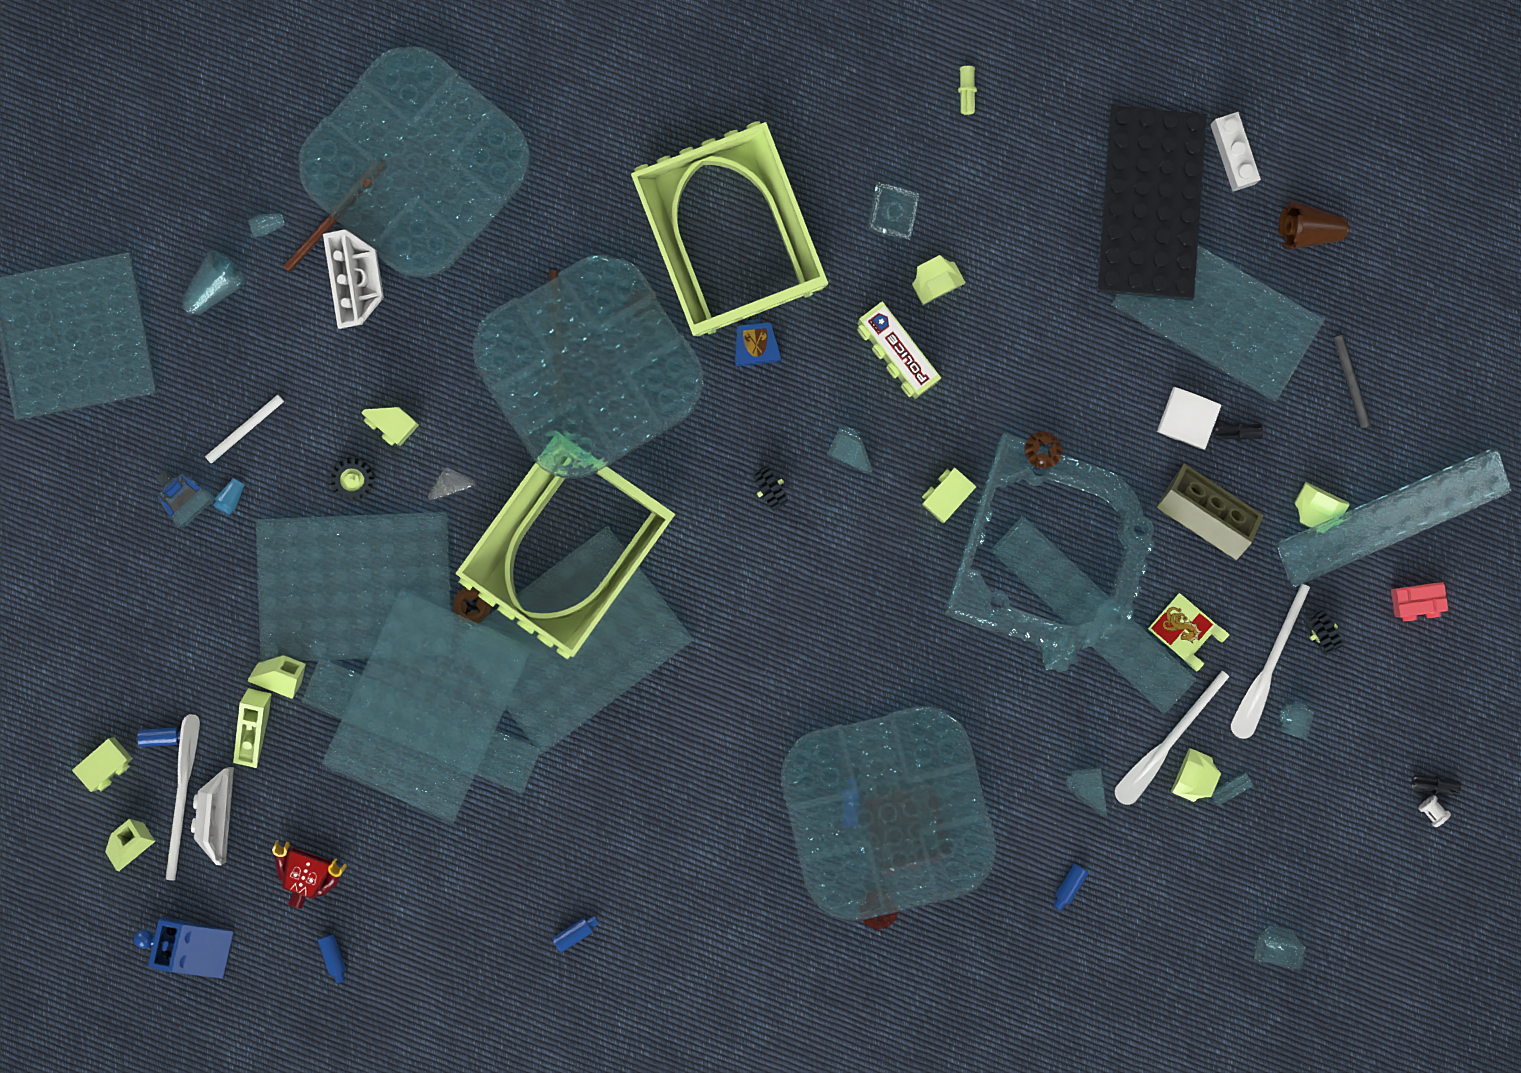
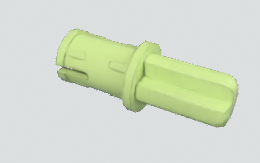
[958,66,977,115]

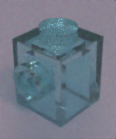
[1279,701,1314,739]

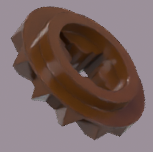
[1024,430,1063,469]
[453,587,491,625]

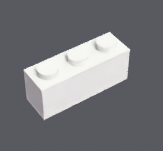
[1210,112,1261,192]

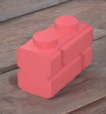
[1391,582,1448,622]

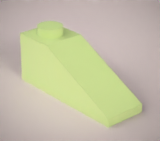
[233,688,271,768]

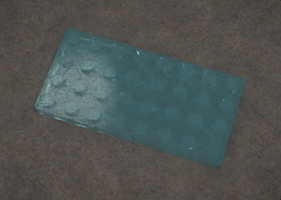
[1111,245,1324,402]

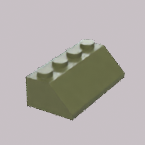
[1157,463,1264,560]

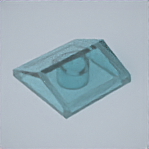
[867,182,919,240]

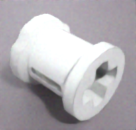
[1418,795,1451,827]

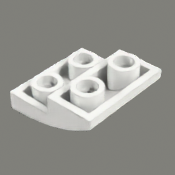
[1157,387,1221,450]

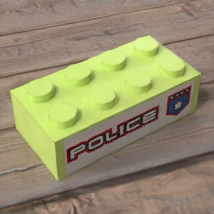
[857,301,941,399]

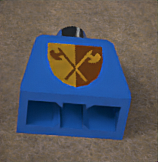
[735,313,781,367]

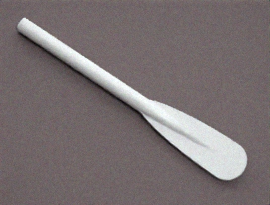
[1231,584,1310,739]
[1115,671,1229,805]
[166,714,200,880]

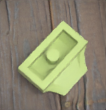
[912,255,965,305]
[1294,482,1349,533]
[1171,748,1221,802]

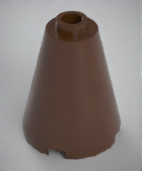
[1279,201,1349,249]

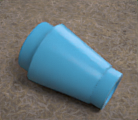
[213,478,245,515]

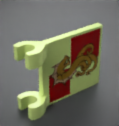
[1148,593,1229,672]

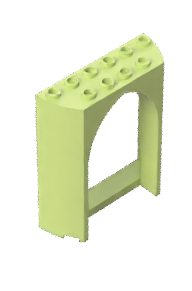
[631,121,828,336]
[455,432,675,660]

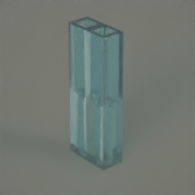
[1211,772,1253,806]

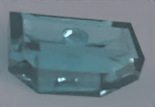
[1252,924,1306,970]

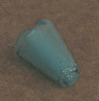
[181,250,247,315]

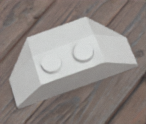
[323,230,384,329]
[191,767,234,865]

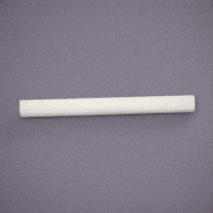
[205,394,284,463]

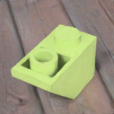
[362,407,419,446]
[248,655,306,699]
[105,819,155,871]

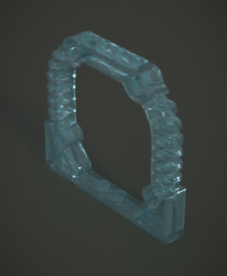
[943,432,1154,652]

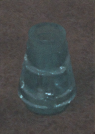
[248,212,285,238]

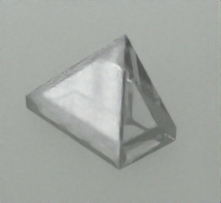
[428,467,477,501]

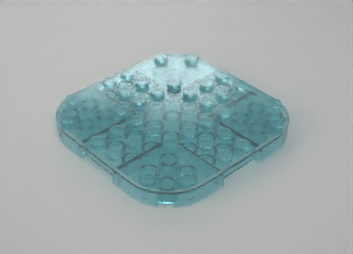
[298,46,530,278]
[473,255,703,479]
[781,706,996,921]

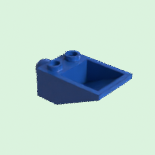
[134,916,234,979]

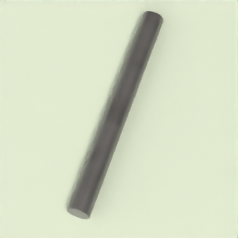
[1334,335,1371,429]

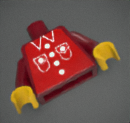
[272,840,347,909]

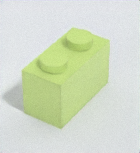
[922,468,976,523]
[72,737,133,792]

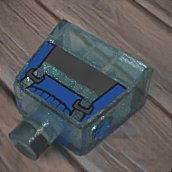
[156,470,216,529]

